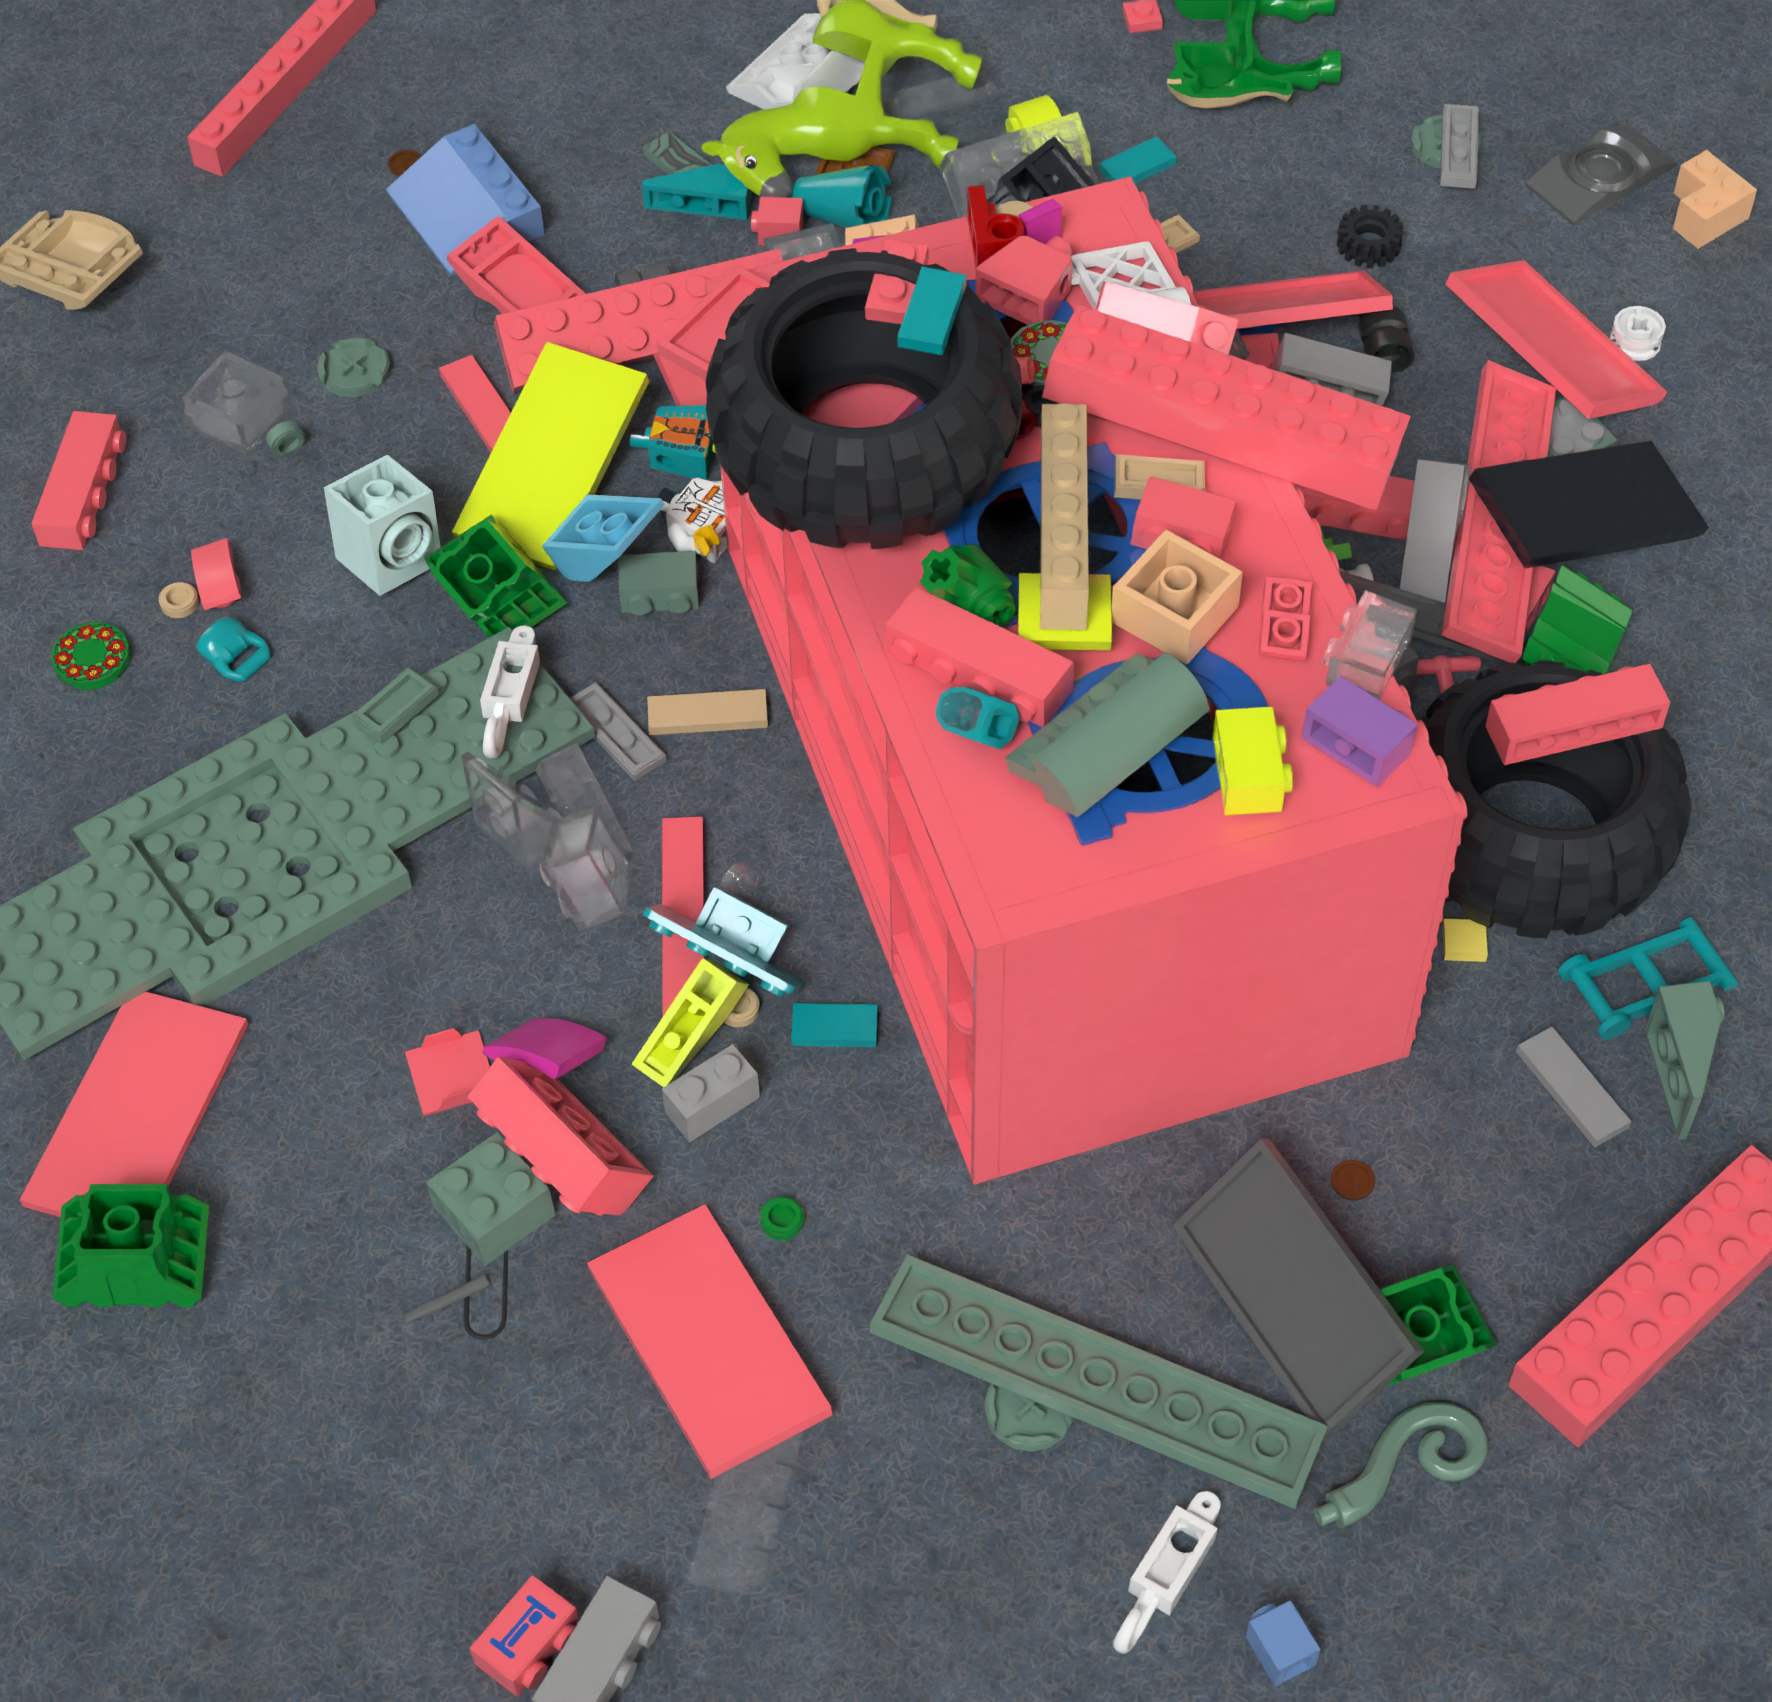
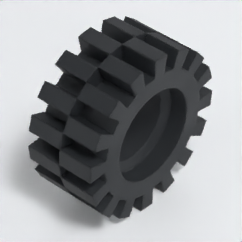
[1337,205,1404,268]

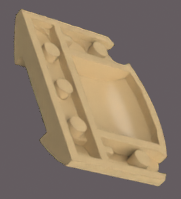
[0,210,143,310]

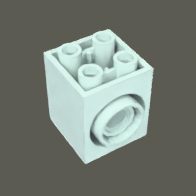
[324,455,440,596]

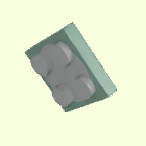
[1547,397,1618,457]

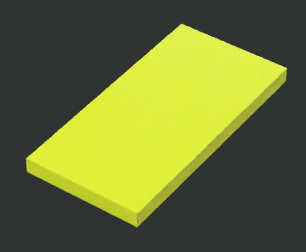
[452,342,649,571]

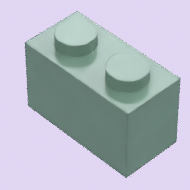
[618,551,699,615]

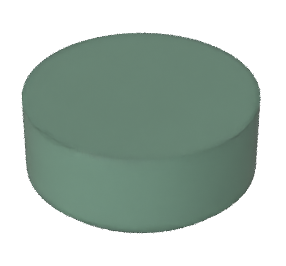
[266,421,306,456]

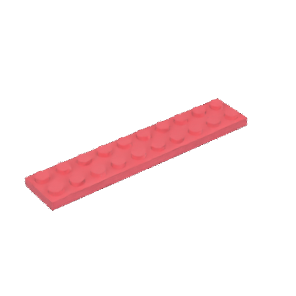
[1442,360,1556,663]

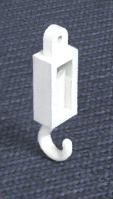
[480,626,540,759]
[1113,1491,1220,1654]

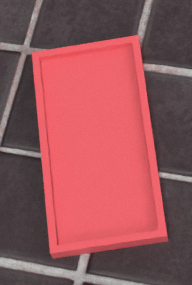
[1445,260,1667,419]
[657,265,923,428]
[1193,270,1393,329]
[19,992,248,1217]
[587,1204,832,1479]

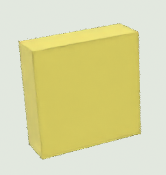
[1442,919,1488,962]

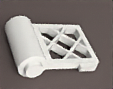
[1070,241,1191,309]

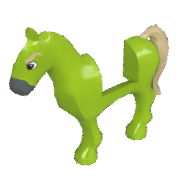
[701,0,982,198]

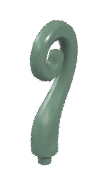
[1313,1402,1488,1528]

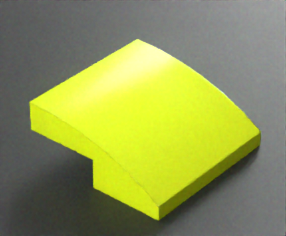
[1018,573,1112,651]

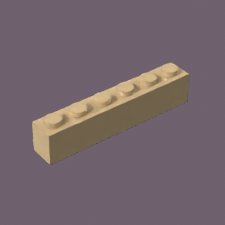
[1040,403,1089,630]

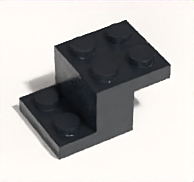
[987,136,1095,209]

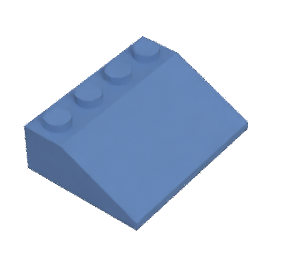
[386,124,545,276]

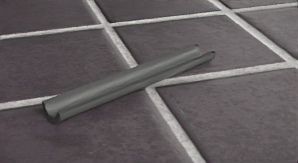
[403,1274,490,1322]

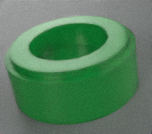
[760,1197,804,1241]

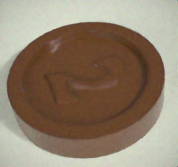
[388,150,421,176]
[1331,1160,1375,1200]

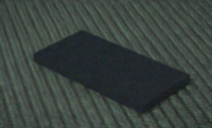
[1469,441,1709,568]

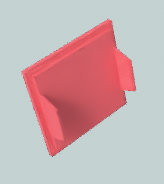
[405,1028,490,1116]

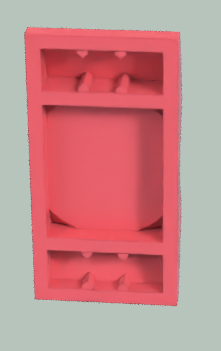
[447,215,586,314]

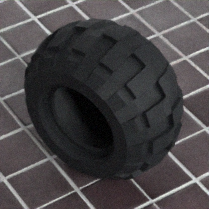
[705,248,1022,550]
[1419,660,1691,938]

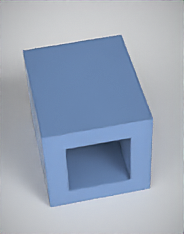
[1246,1600,1321,1686]

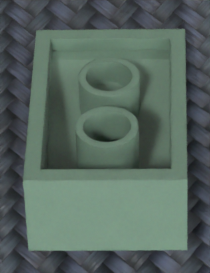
[1645,981,1724,1140]

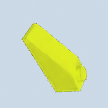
[632,958,749,1087]

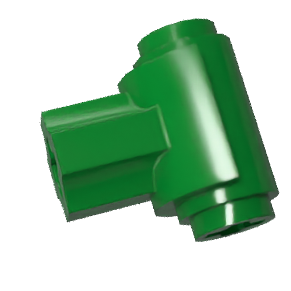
[920,544,1016,627]

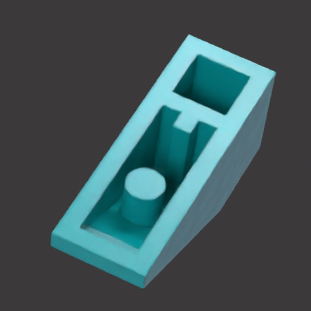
[642,163,755,220]

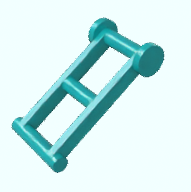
[1557,917,1739,1041]

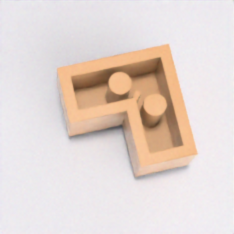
[1673,150,1757,249]

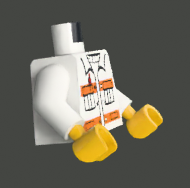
[658,478,727,563]

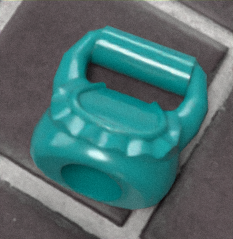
[196,616,271,682]

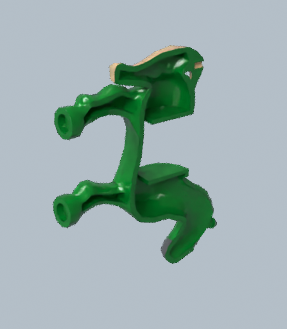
[1167,0,1341,109]

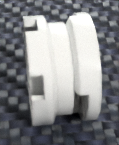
[1610,306,1666,361]

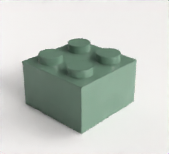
[426,1132,556,1266]

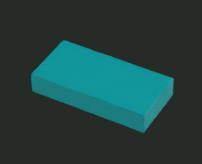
[1099,136,1177,184]
[897,267,966,355]
[791,1003,878,1047]

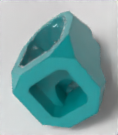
[935,687,1020,750]

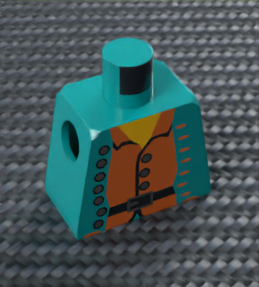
[630,405,714,480]

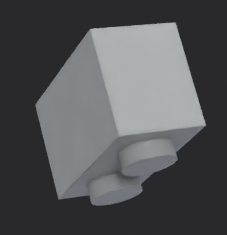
[662,1044,760,1143]

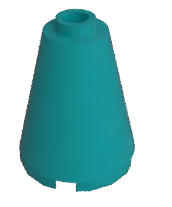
[791,165,892,229]

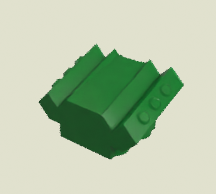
[424,514,568,638]
[1522,564,1634,674]
[52,1184,209,1307]
[1379,1264,1498,1386]

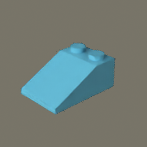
[542,494,665,582]

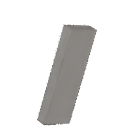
[1440,104,1479,189]
[569,682,667,781]
[1516,1027,1632,1147]

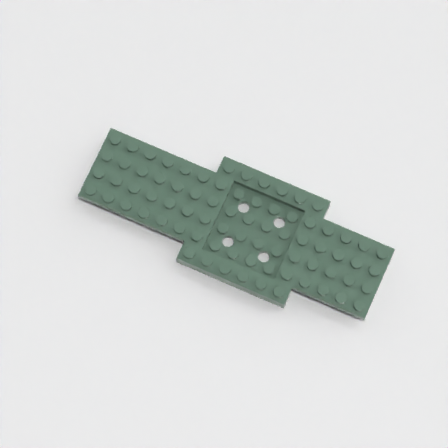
[0,627,595,1061]

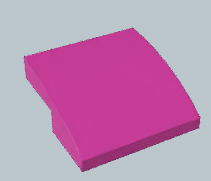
[482,1018,607,1080]

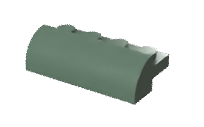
[1005,652,1210,817]

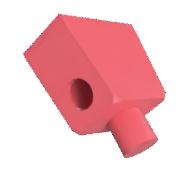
[975,236,1072,325]

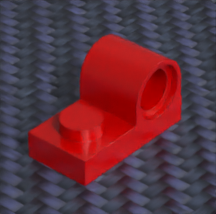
[967,185,1024,268]

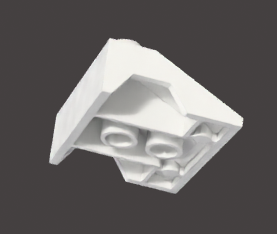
[726,13,865,109]

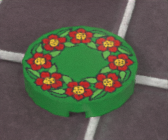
[51,622,131,690]

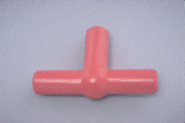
[1416,655,1481,694]

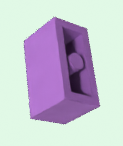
[1301,676,1418,787]

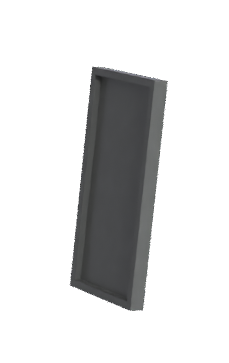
[1172,1138,1424,1438]

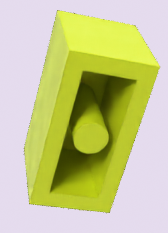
[1213,707,1292,815]

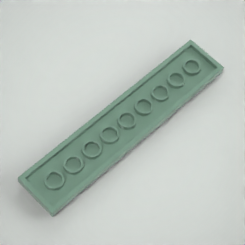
[869,1254,1328,1509]

